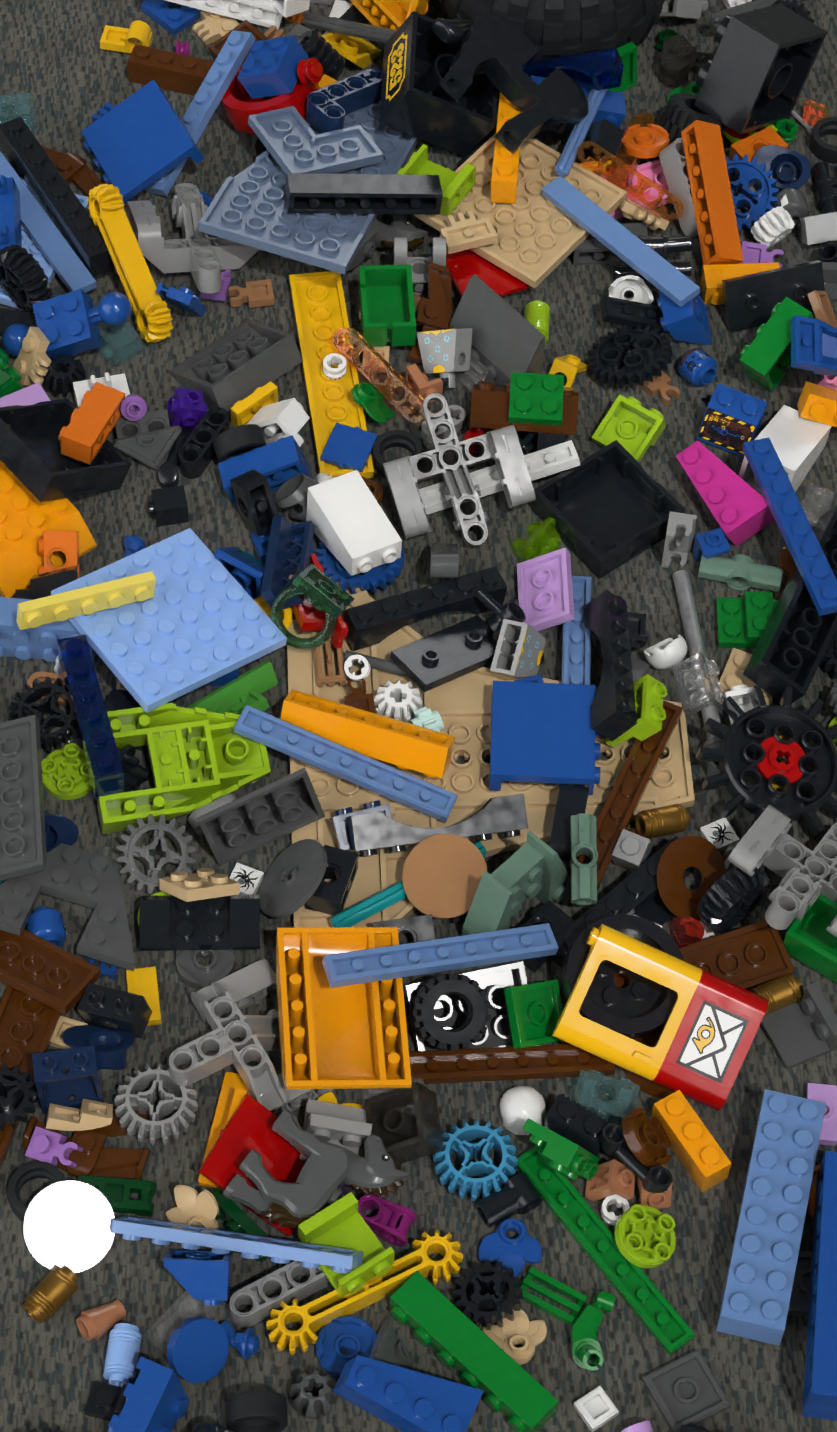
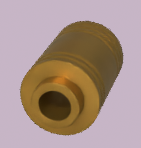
[635,803,690,839]
[750,973,804,1016]
[22,1266,79,1324]

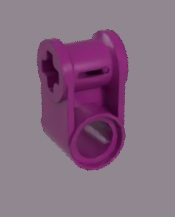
[358,1194,418,1247]

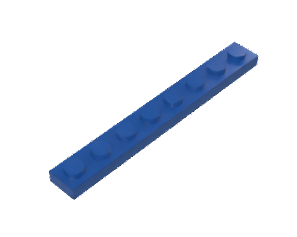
[742,437,837,616]

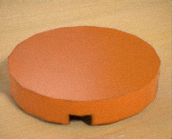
[620,123,670,159]

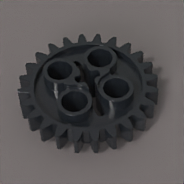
[587,325,673,389]

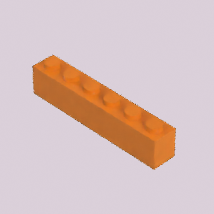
[681,120,743,265]

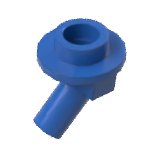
[123,535,146,558]
[220,1320,259,1361]

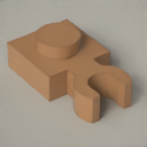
[228,279,275,308]
[636,370,681,407]

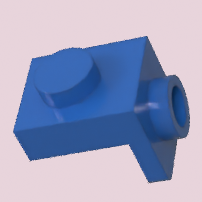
[692,528,731,562]

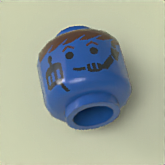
[678,348,717,387]

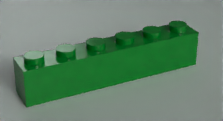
[390,1271,558,1432]

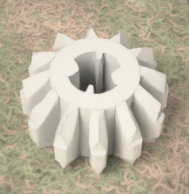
[751,206,795,248]
[374,678,422,723]

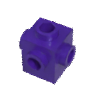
[167,387,207,431]

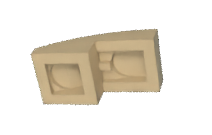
[46,1099,113,1131]

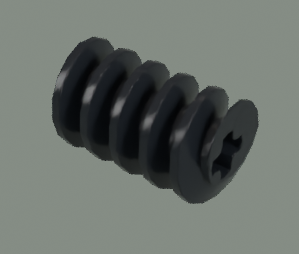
[297,29,345,79]

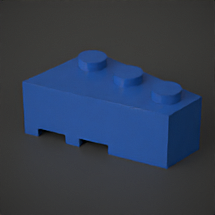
[218,435,313,502]

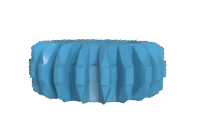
[433,1118,518,1203]

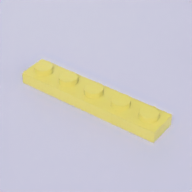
[16,571,156,630]

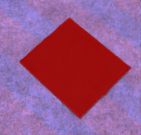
[438,236,532,297]
[198,1094,306,1237]

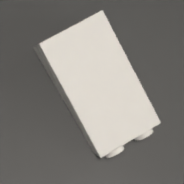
[738,405,832,498]
[306,470,402,576]

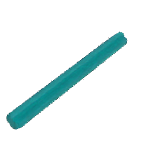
[330,841,486,927]

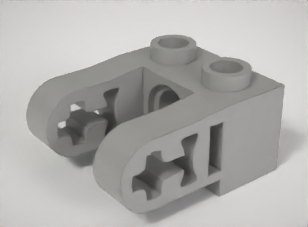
[393,237,446,297]

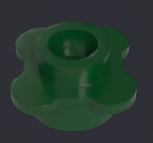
[656,29,680,51]

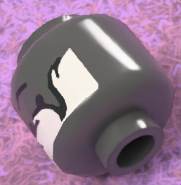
[773,188,808,225]

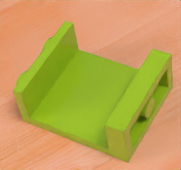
[397,144,476,215]
[298,1192,395,1297]

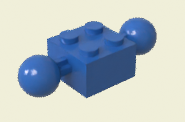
[2,289,132,359]

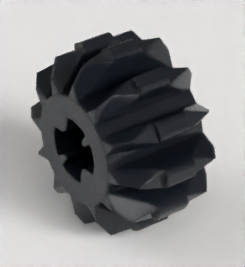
[43,354,86,398]

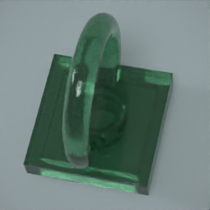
[271,563,354,649]

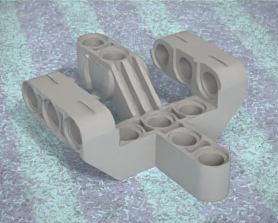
[126,183,259,294]
[383,393,536,547]
[727,805,837,938]
[169,959,334,1117]

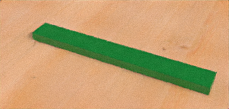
[515,1145,696,1356]

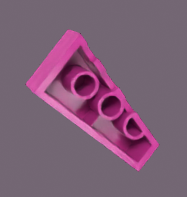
[676,440,775,546]

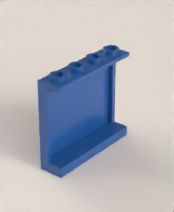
[81,79,205,204]
[489,681,600,795]

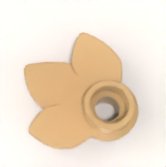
[165,1185,219,1229]
[483,1309,547,1365]

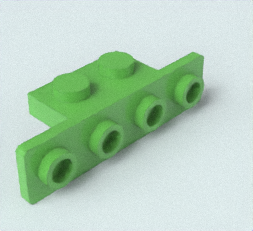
[186,660,278,714]

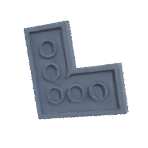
[248,106,383,175]

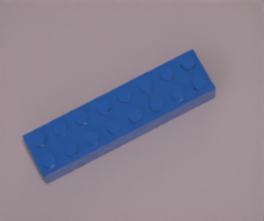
[802,1151,837,1421]

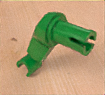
[571,1291,616,1371]

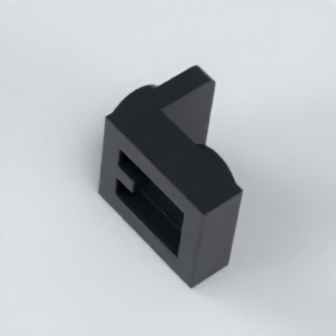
[84,1381,128,1421]

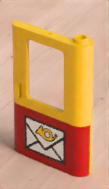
[552,924,769,1111]

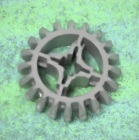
[114,1063,198,1145]

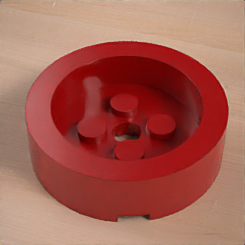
[221,57,320,134]

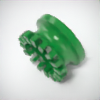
[776,119,798,143]

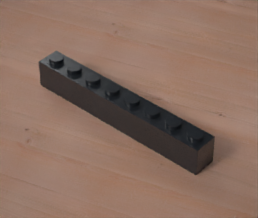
[0,117,114,277]

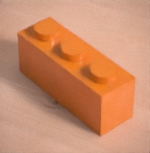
[58,382,125,465]

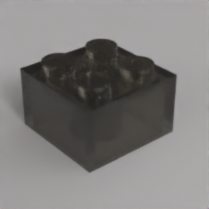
[364,1082,443,1164]

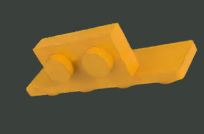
[198,1072,249,1189]

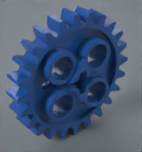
[725,154,779,234]
[316,542,405,594]

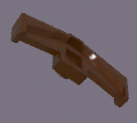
[42,146,104,197]
[406,263,454,365]
[23,1116,151,1180]

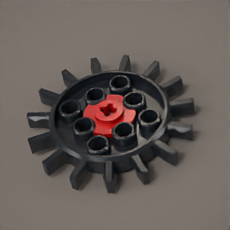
[696,685,837,838]

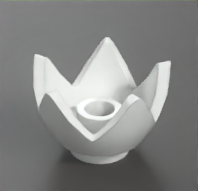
[608,275,654,304]

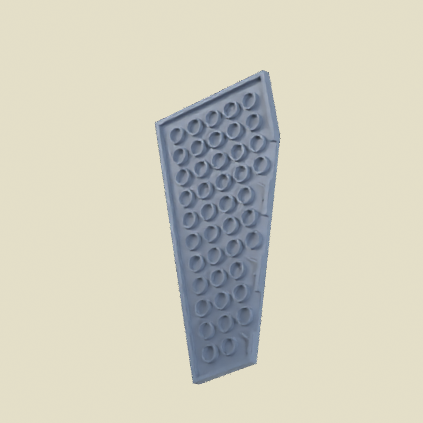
[198,100,419,275]

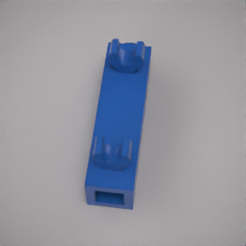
[0,175,22,250]

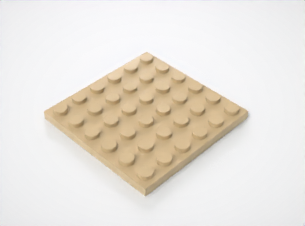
[414,133,627,289]

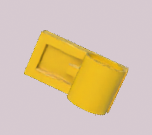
[100,20,153,54]

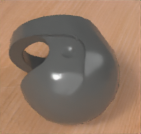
[273,473,319,521]

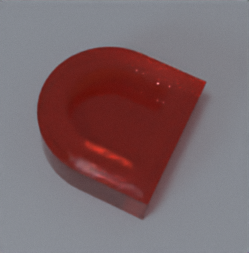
[671,917,704,948]

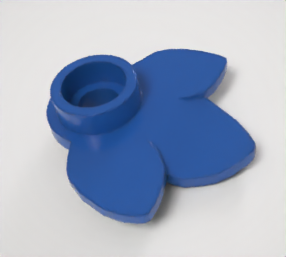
[478,1218,542,1278]

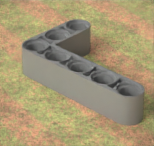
[229,1193,344,1328]

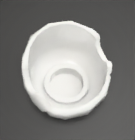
[643,635,687,670]
[500,1086,546,1135]

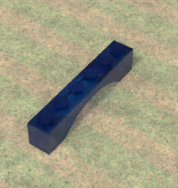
[497,48,624,107]
[57,635,124,797]

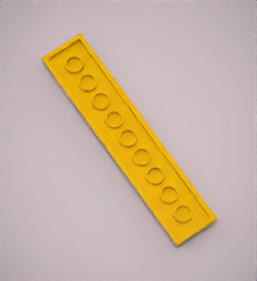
[289,271,374,479]

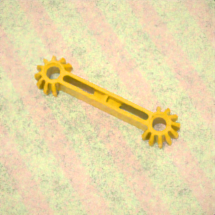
[87,184,173,343]
[266,1229,463,1356]

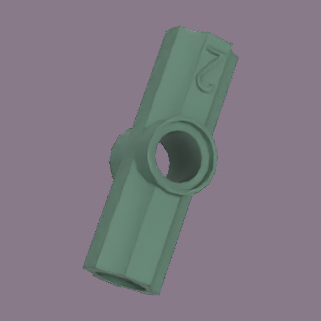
[698,553,783,592]
[569,813,598,906]

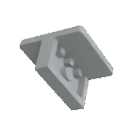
[299,1099,372,1161]

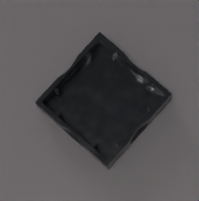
[0,398,132,502]
[531,440,685,579]

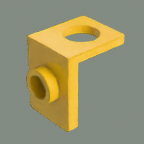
[549,354,589,388]

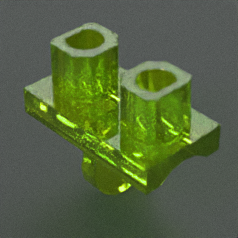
[512,517,561,562]

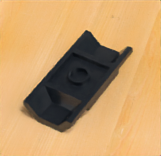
[139,894,260,951]

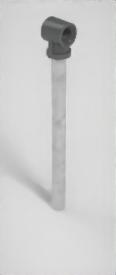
[673,570,722,778]

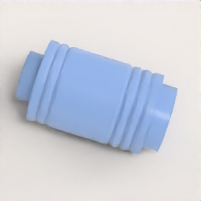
[103,1323,142,1387]

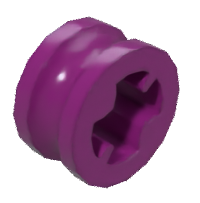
[176,40,190,56]

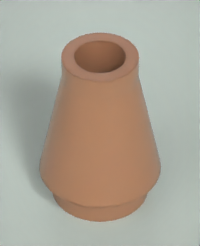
[76,1299,126,1341]

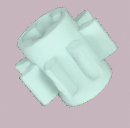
[409,707,444,732]

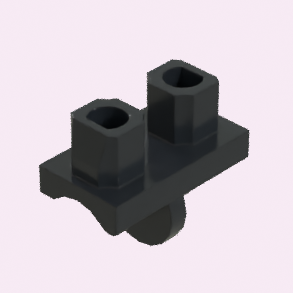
[92,744,152,793]

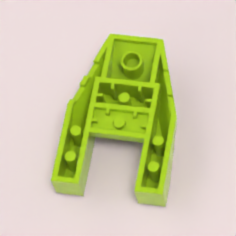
[83,703,271,835]

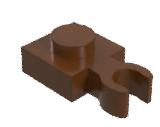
[344,679,376,713]

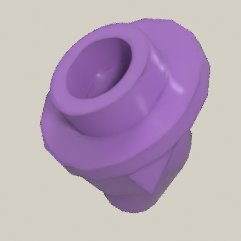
[120,394,147,421]

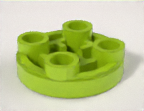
[42,743,98,800]
[614,1204,676,1269]

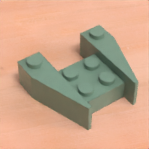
[462,831,569,936]

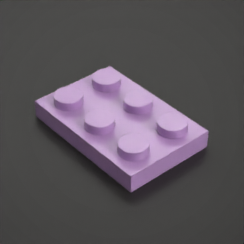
[517,547,575,631]

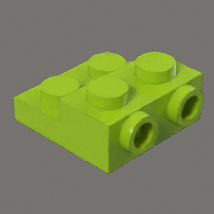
[591,394,666,462]
[605,674,667,748]

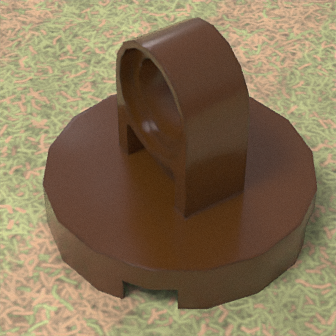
[611,1108,671,1169]

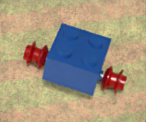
[236,35,323,99]

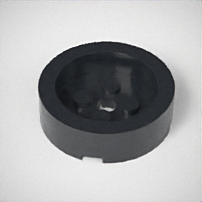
[560,915,684,1040]

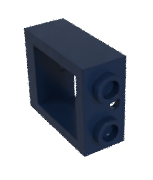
[32,1045,104,1114]

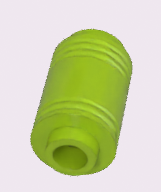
[524,300,550,343]

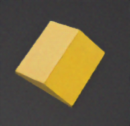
[321,32,382,69]

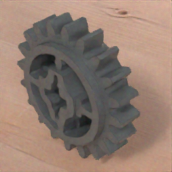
[115,814,197,895]

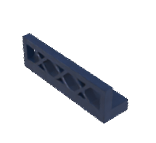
[261,513,315,612]

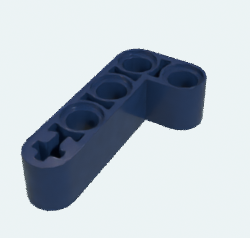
[305,68,383,133]

